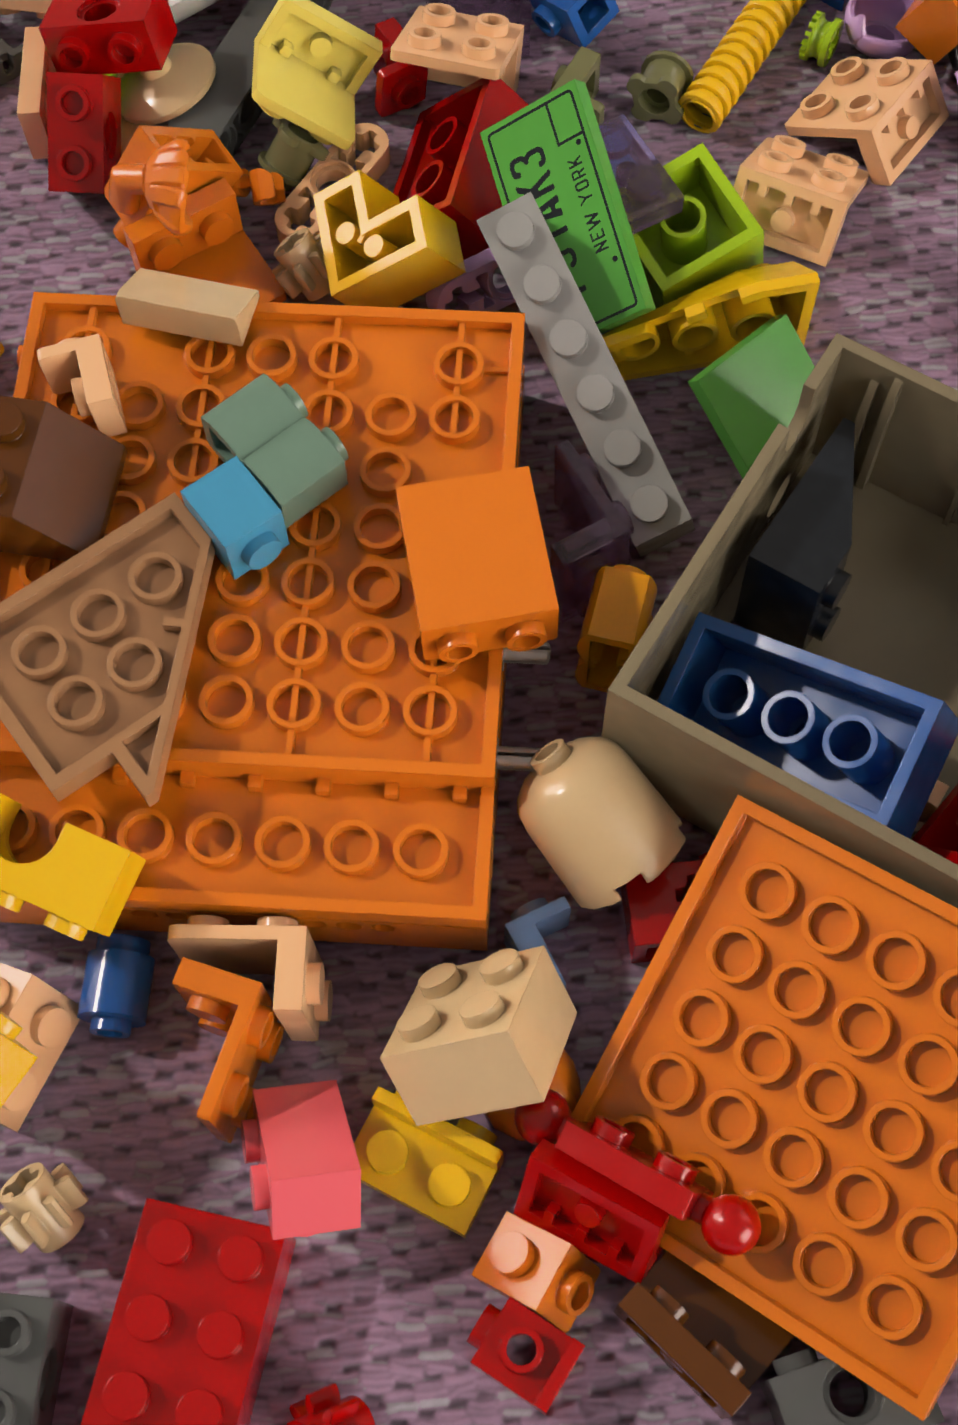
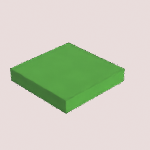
[688,314,815,479]

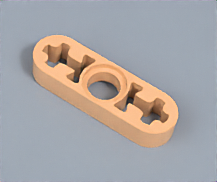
[274,123,390,243]

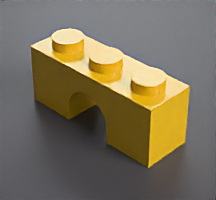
[0,793,146,942]

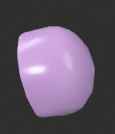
[844,0,915,59]

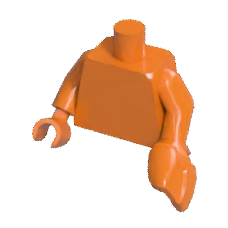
[104,125,286,248]

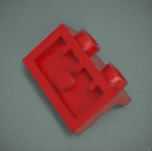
[513,1138,670,1284]

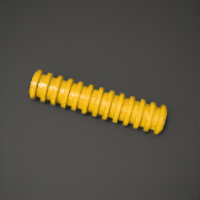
[678,0,807,134]

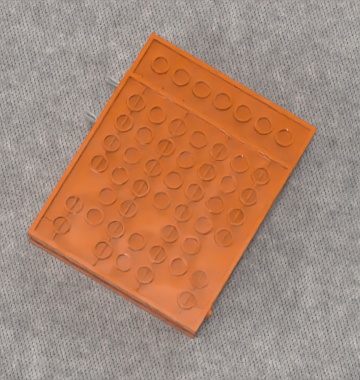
[0,292,551,951]

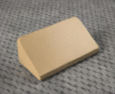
[115,268,260,346]

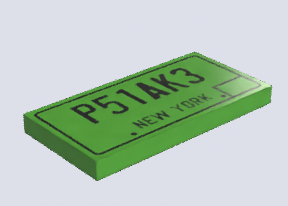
[480,79,656,334]

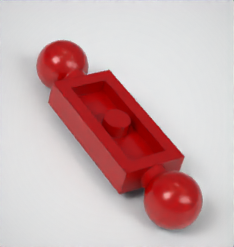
[514,1089,761,1257]

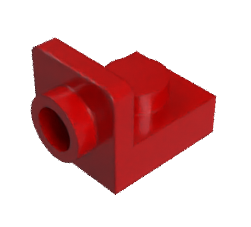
[373,17,428,117]

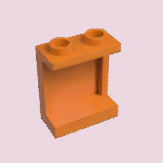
[395,466,559,663]

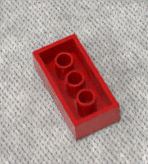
[81,1198,296,1425]

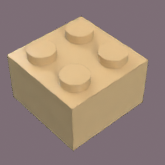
[380,945,577,1126]

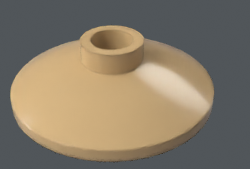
[121,42,216,125]

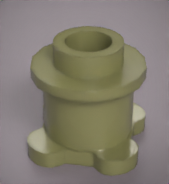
[626,50,694,125]
[258,118,329,191]

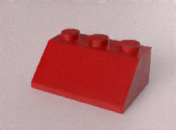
[393,78,529,260]

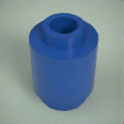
[77,933,155,1038]

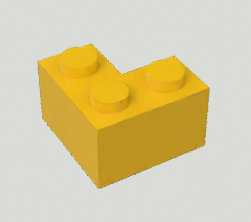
[313,170,466,308]

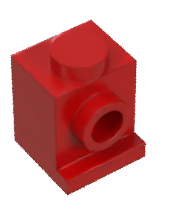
[466,1297,585,1415]

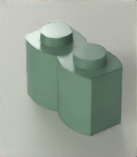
[201,373,349,528]

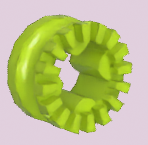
[799,10,844,68]

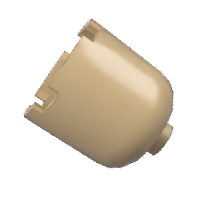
[517,737,686,910]

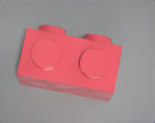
[241,1080,361,1240]

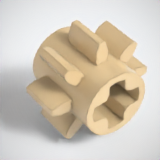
[272,228,330,301]
[0,1162,89,1254]

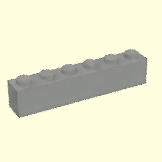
[476,192,695,557]

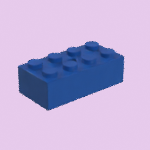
[657,612,958,839]

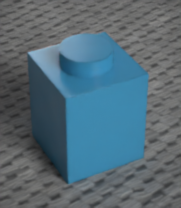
[180,456,290,580]

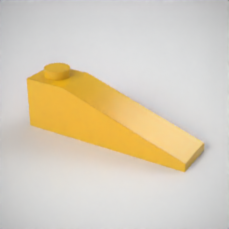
[602,261,820,381]

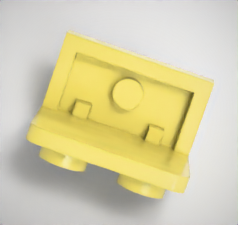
[252,0,383,150]

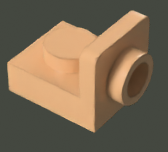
[37,334,127,437]

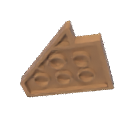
[0,492,215,807]

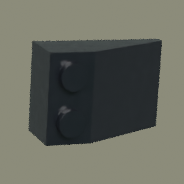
[733,418,855,650]

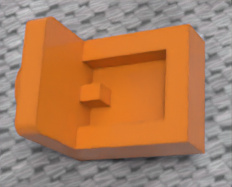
[471,1211,600,1333]

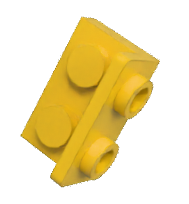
[354,1086,504,1238]

